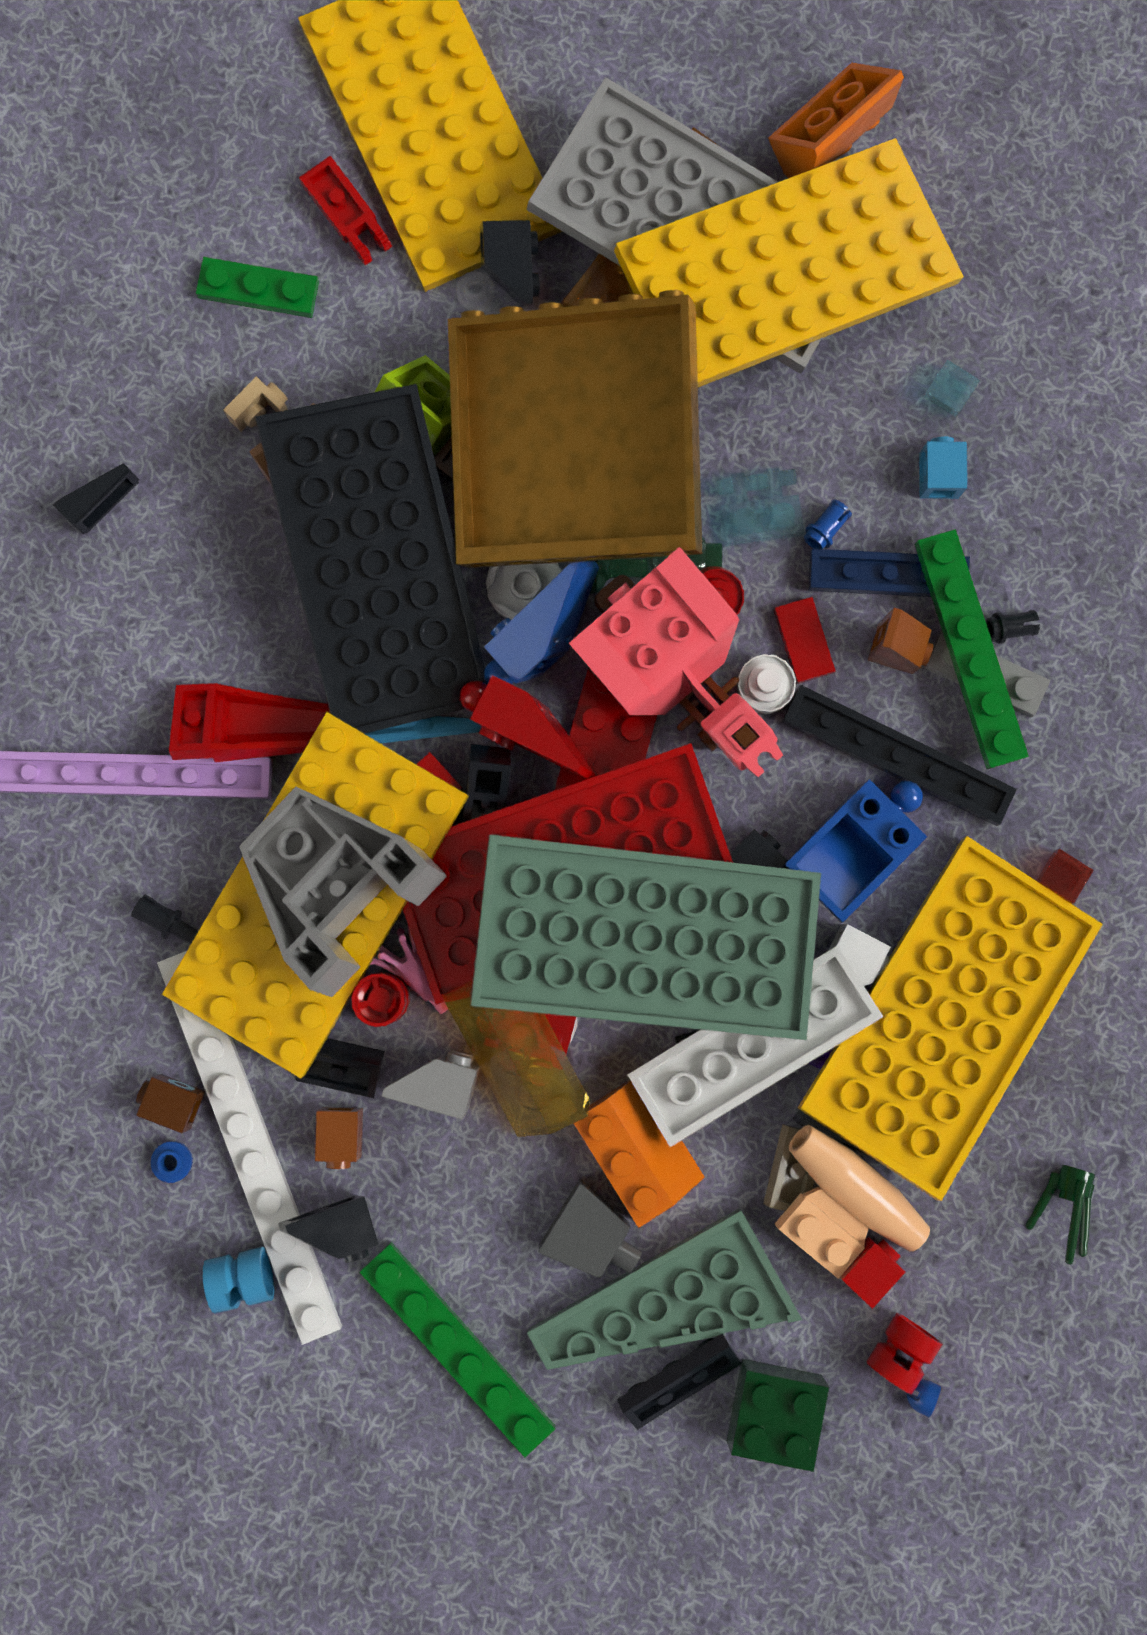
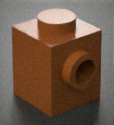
[315,1107,363,1169]

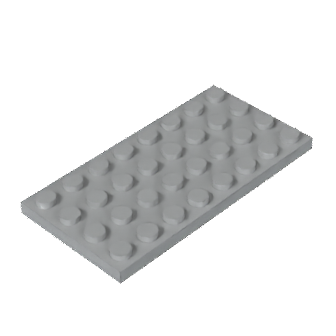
[527,77,822,374]

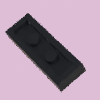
[617,1333,741,1430]

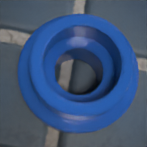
[151,1141,193,1183]

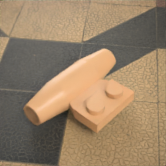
[775,1125,930,1279]

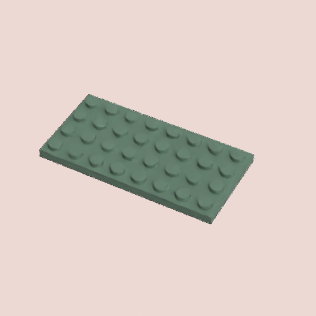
[470,835,821,1040]

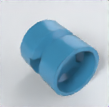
[203,1246,274,1314]

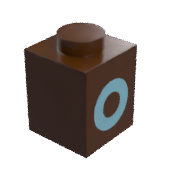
[136,1074,206,1133]

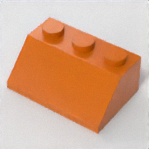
[768,63,904,178]
[572,1080,705,1228]

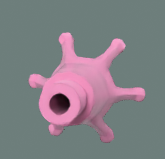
[370,926,452,1014]

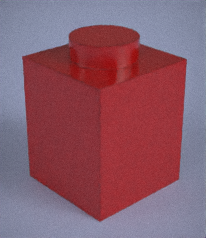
[840,1237,906,1309]

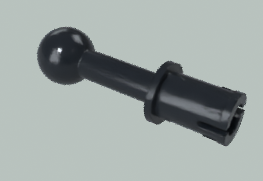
[131,894,199,945]

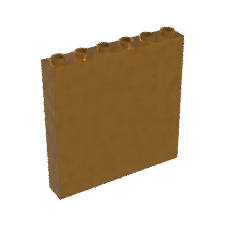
[448,290,702,568]

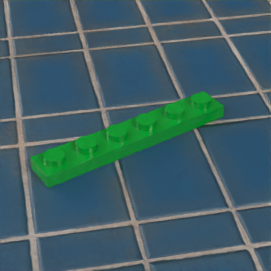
[914,529,1029,770]
[360,1242,555,1458]

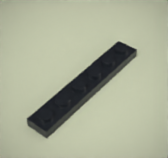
[782,685,1017,826]

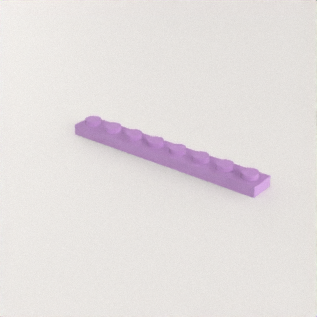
[0,751,273,799]

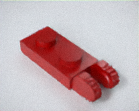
[299,156,392,266]

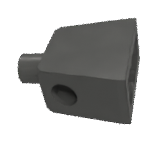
[538,1178,642,1278]

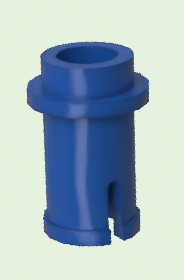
[804,500,852,549]

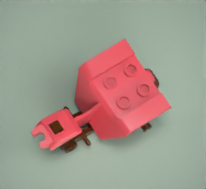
[568,547,783,777]

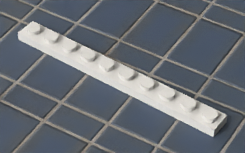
[157,951,342,1345]

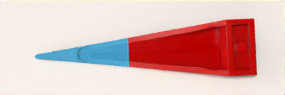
[169,683,482,763]

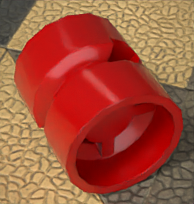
[351,973,410,1027]
[866,1312,943,1394]

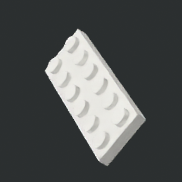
[628,945,883,1147]

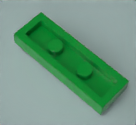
[196,257,319,318]

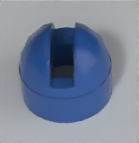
[906,1379,941,1418]

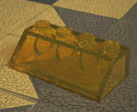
[442,980,590,1137]

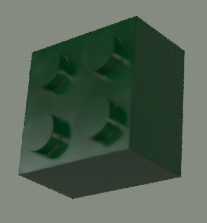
[726,1358,829,1472]

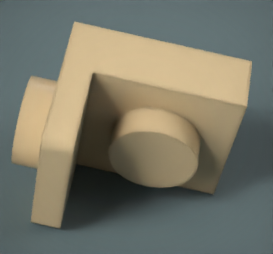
[223,377,288,432]

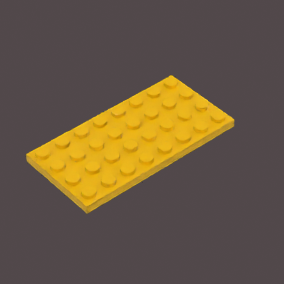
[298,0,562,292]
[614,138,964,387]
[162,712,469,1079]
[798,836,1103,1201]

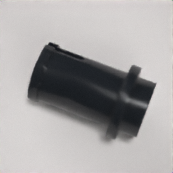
[986,610,1040,644]

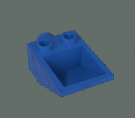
[484,561,599,684]
[784,779,927,923]

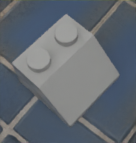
[381,1049,481,1120]

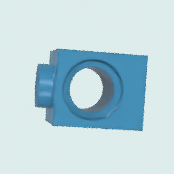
[919,436,967,499]

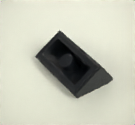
[296,1038,385,1098]

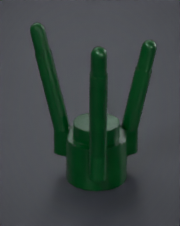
[1026,1164,1095,1265]

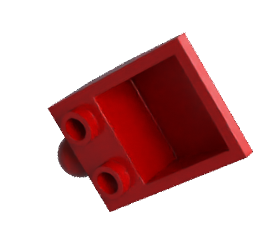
[460,675,598,779]

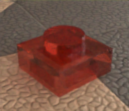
[1036,848,1094,904]

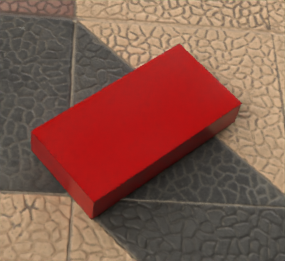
[773,597,836,684]

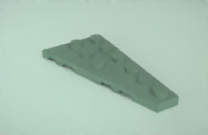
[527,1208,802,1370]

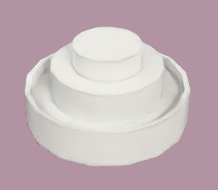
[736,654,796,714]

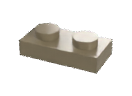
[763,1124,814,1211]

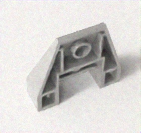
[239,787,447,997]

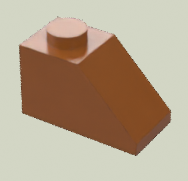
[868,607,933,674]

